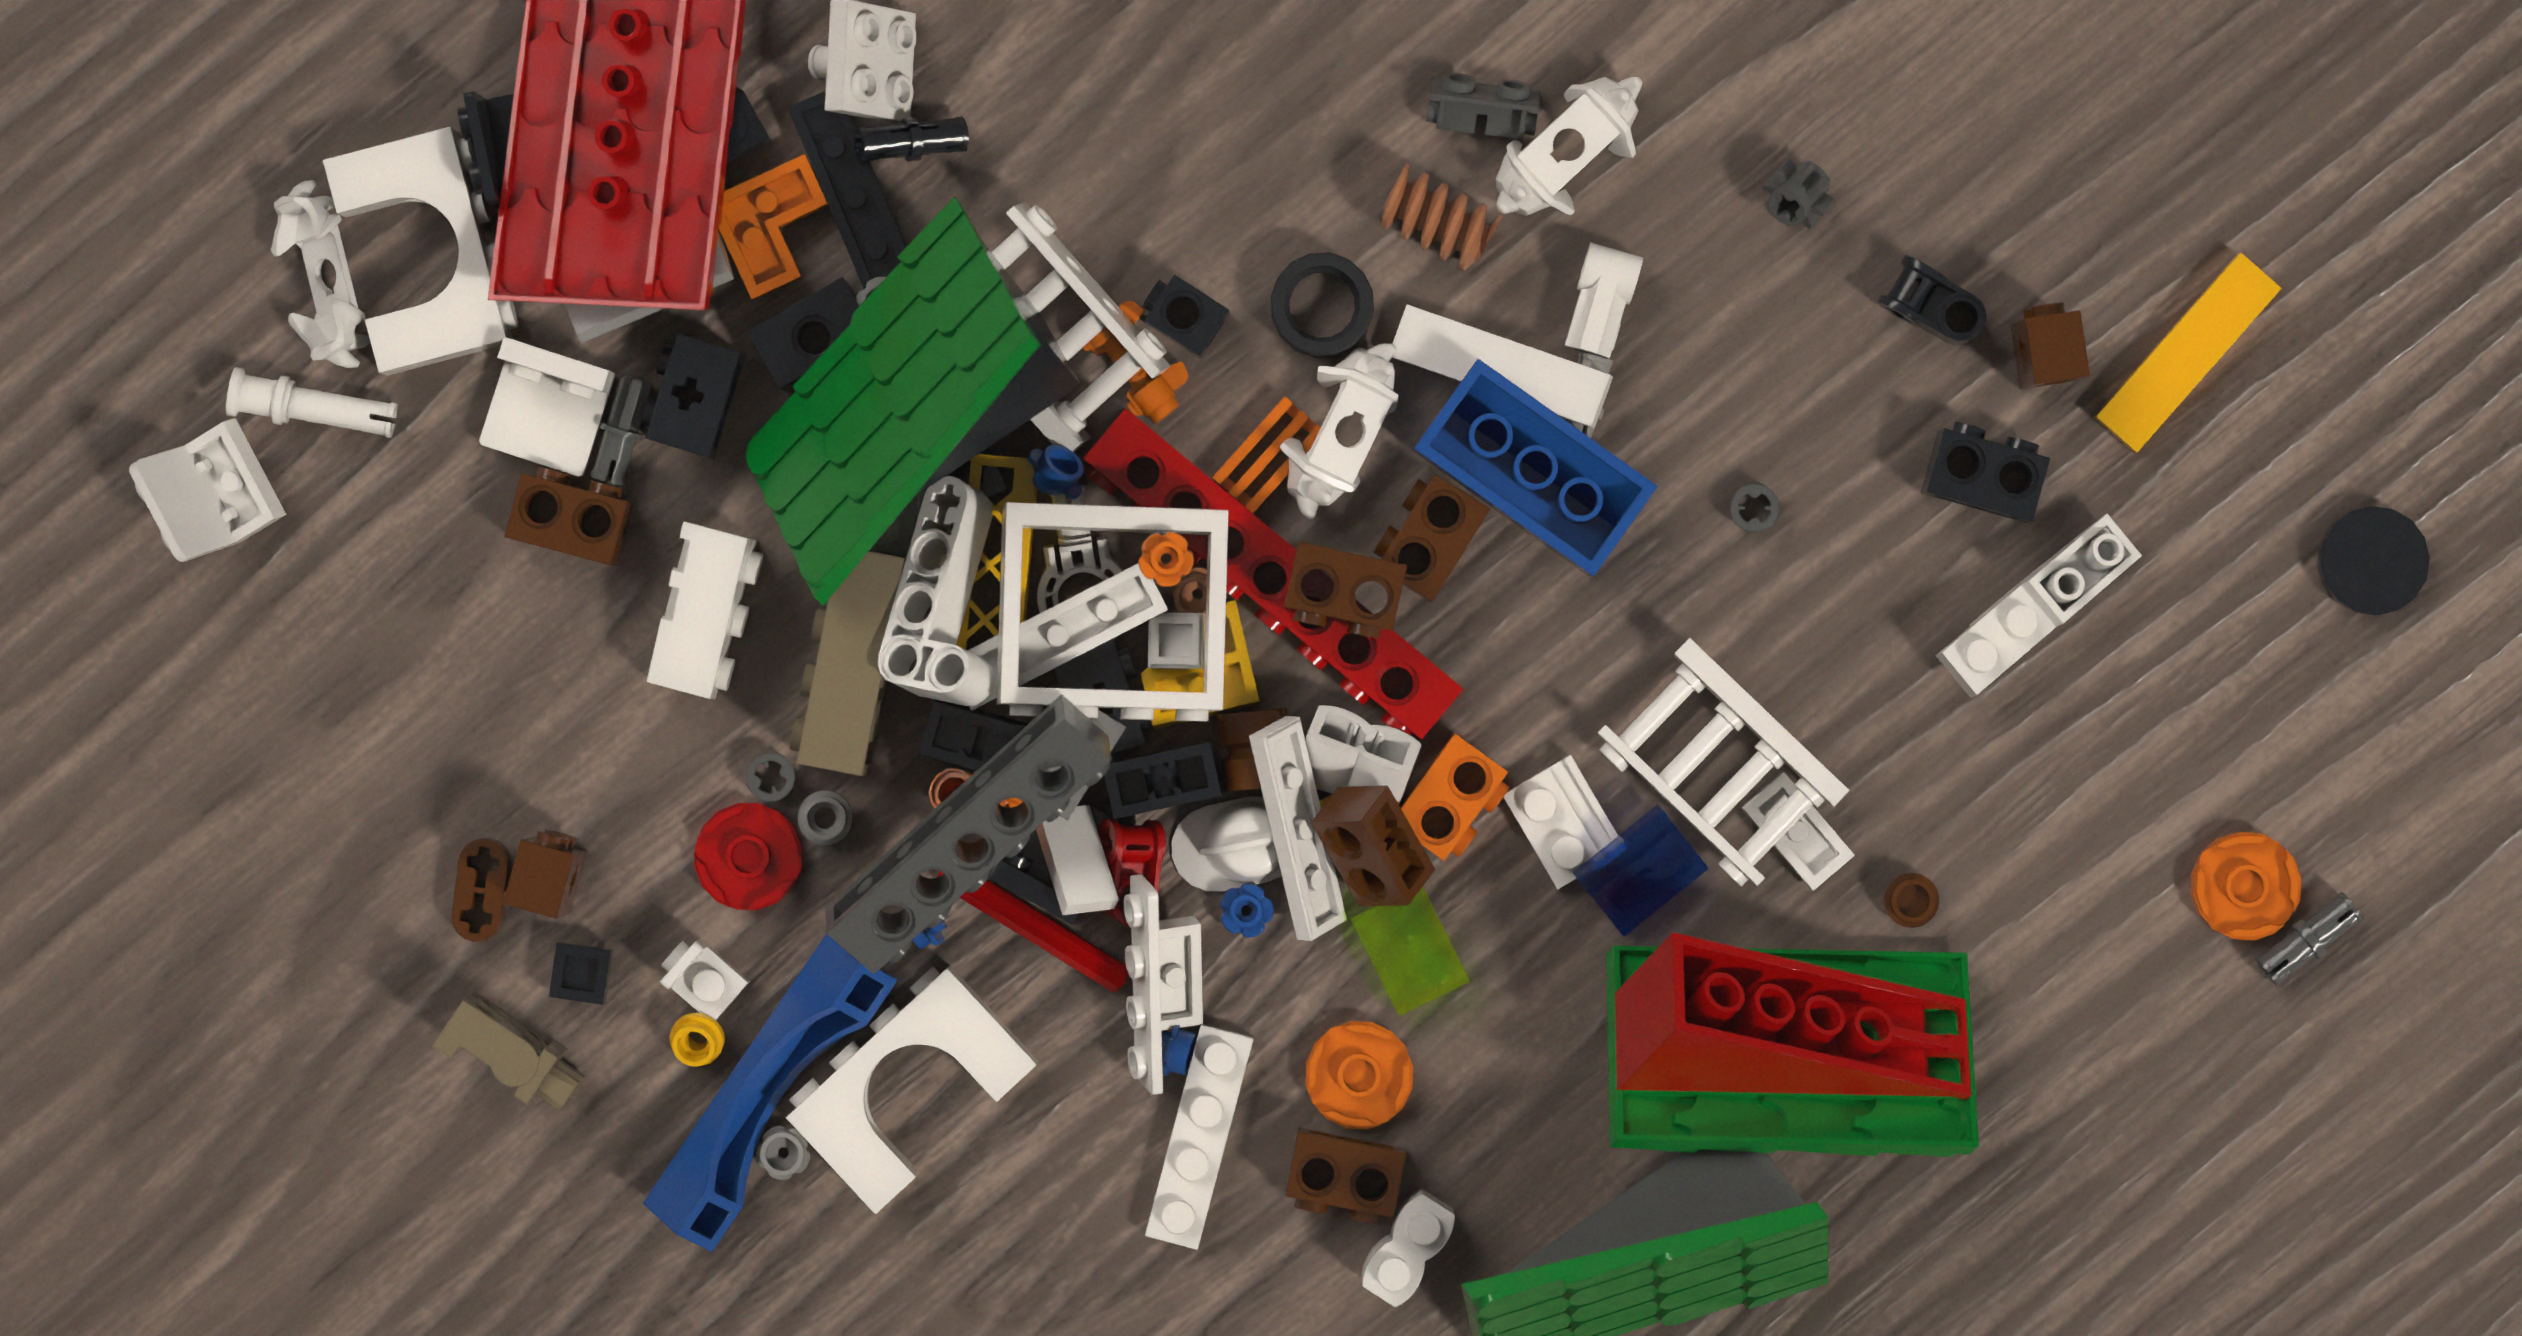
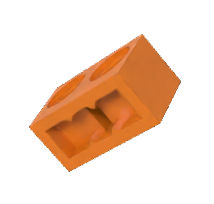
[1400,733,1510,861]

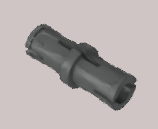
[2255,892,2364,987]

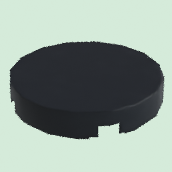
[2317,506,2430,615]

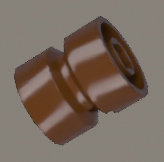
[1217,708,1287,791]

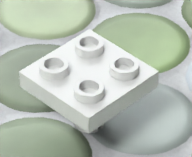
[808,0,916,123]

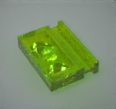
[1350,887,1470,1017]

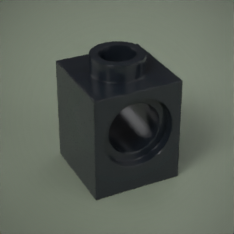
[1142,274,1230,359]

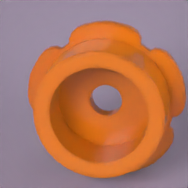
[1138,532,1194,587]

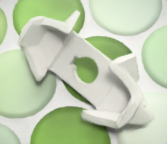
[1496,77,1642,216]
[271,180,370,368]
[1280,343,1399,519]

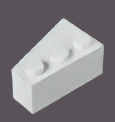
[647,521,763,699]

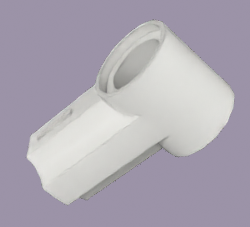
[1564,242,1643,359]

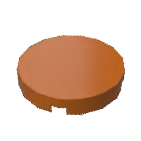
[2190,832,2301,940]
[1305,1020,1413,1129]

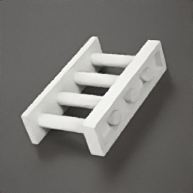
[992,202,1170,453]
[1598,638,1849,887]

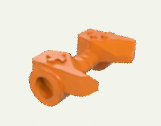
[1083,301,1188,425]

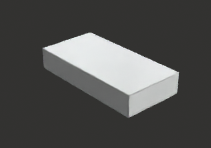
[1036,805,1119,915]

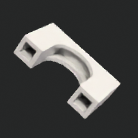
[323,127,518,376]
[786,965,1039,1214]

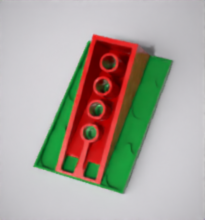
[1606,932,1979,1157]

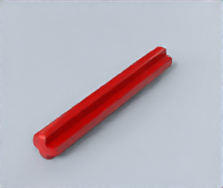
[936,871,1129,993]

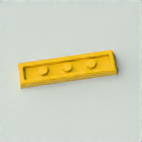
[2093,252,2282,453]

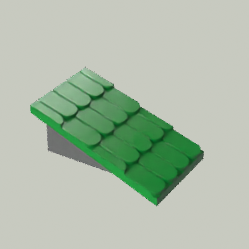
[1461,1149,1829,1336]

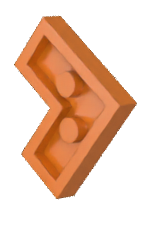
[719,154,829,301]

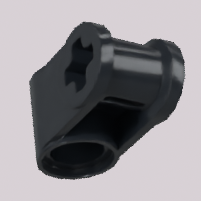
[1877,255,1987,345]

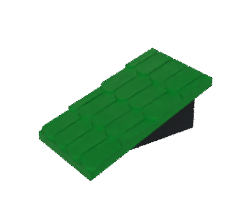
[745,196,1081,606]

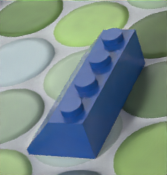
[1412,359,1658,577]

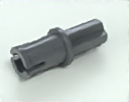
[590,375,652,486]

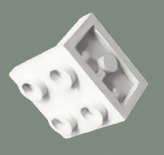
[479,337,617,477]

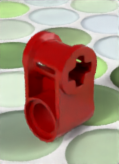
[1097,819,1166,926]

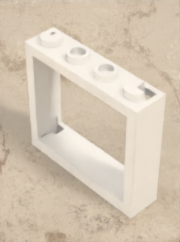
[997,502,1228,721]

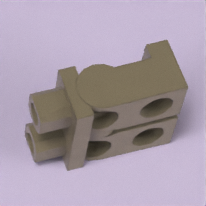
[432,992,585,1110]

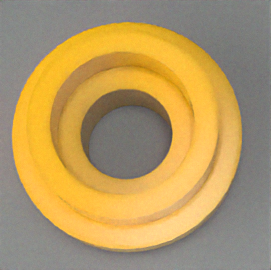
[669,1013,725,1067]

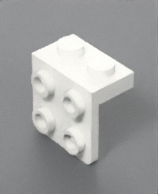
[129,418,286,562]

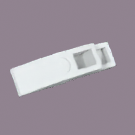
[1936,514,2142,698]

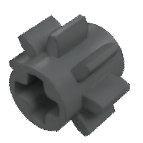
[1763,159,1835,229]

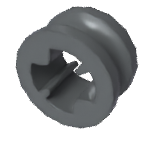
[1730,483,1779,533]
[746,752,795,802]

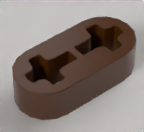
[452,838,511,942]

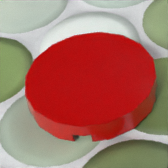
[694,803,803,910]

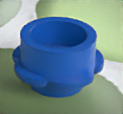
[1220,883,1274,938]
[1162,1025,1197,1076]

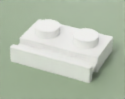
[1503,755,1626,889]

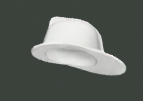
[1172,796,1282,891]

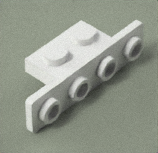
[1124,874,1203,1095]

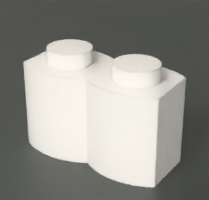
[1305,705,1422,804]
[1362,1188,1455,1307]

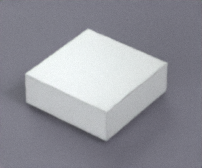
[1148,613,1206,669]

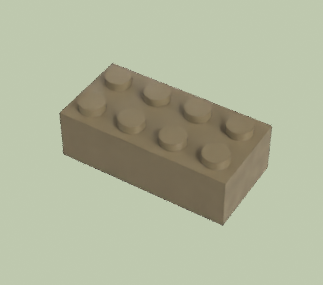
[790,551,906,776]

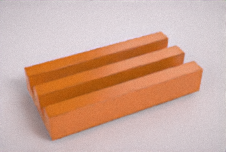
[1212,396,1320,514]

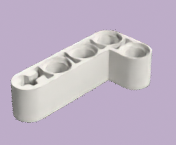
[878,476,995,706]

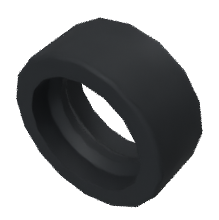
[1271,252,1374,358]

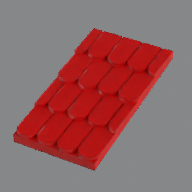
[487,0,746,310]

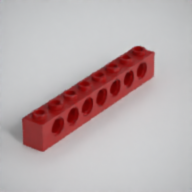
[1083,408,1463,740]

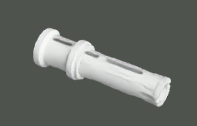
[226,367,398,438]

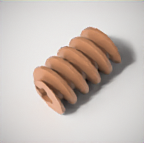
[1381,162,1504,272]

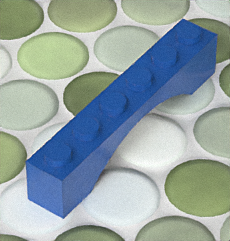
[643,934,897,1252]

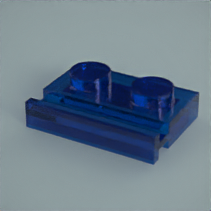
[1573,804,1709,937]

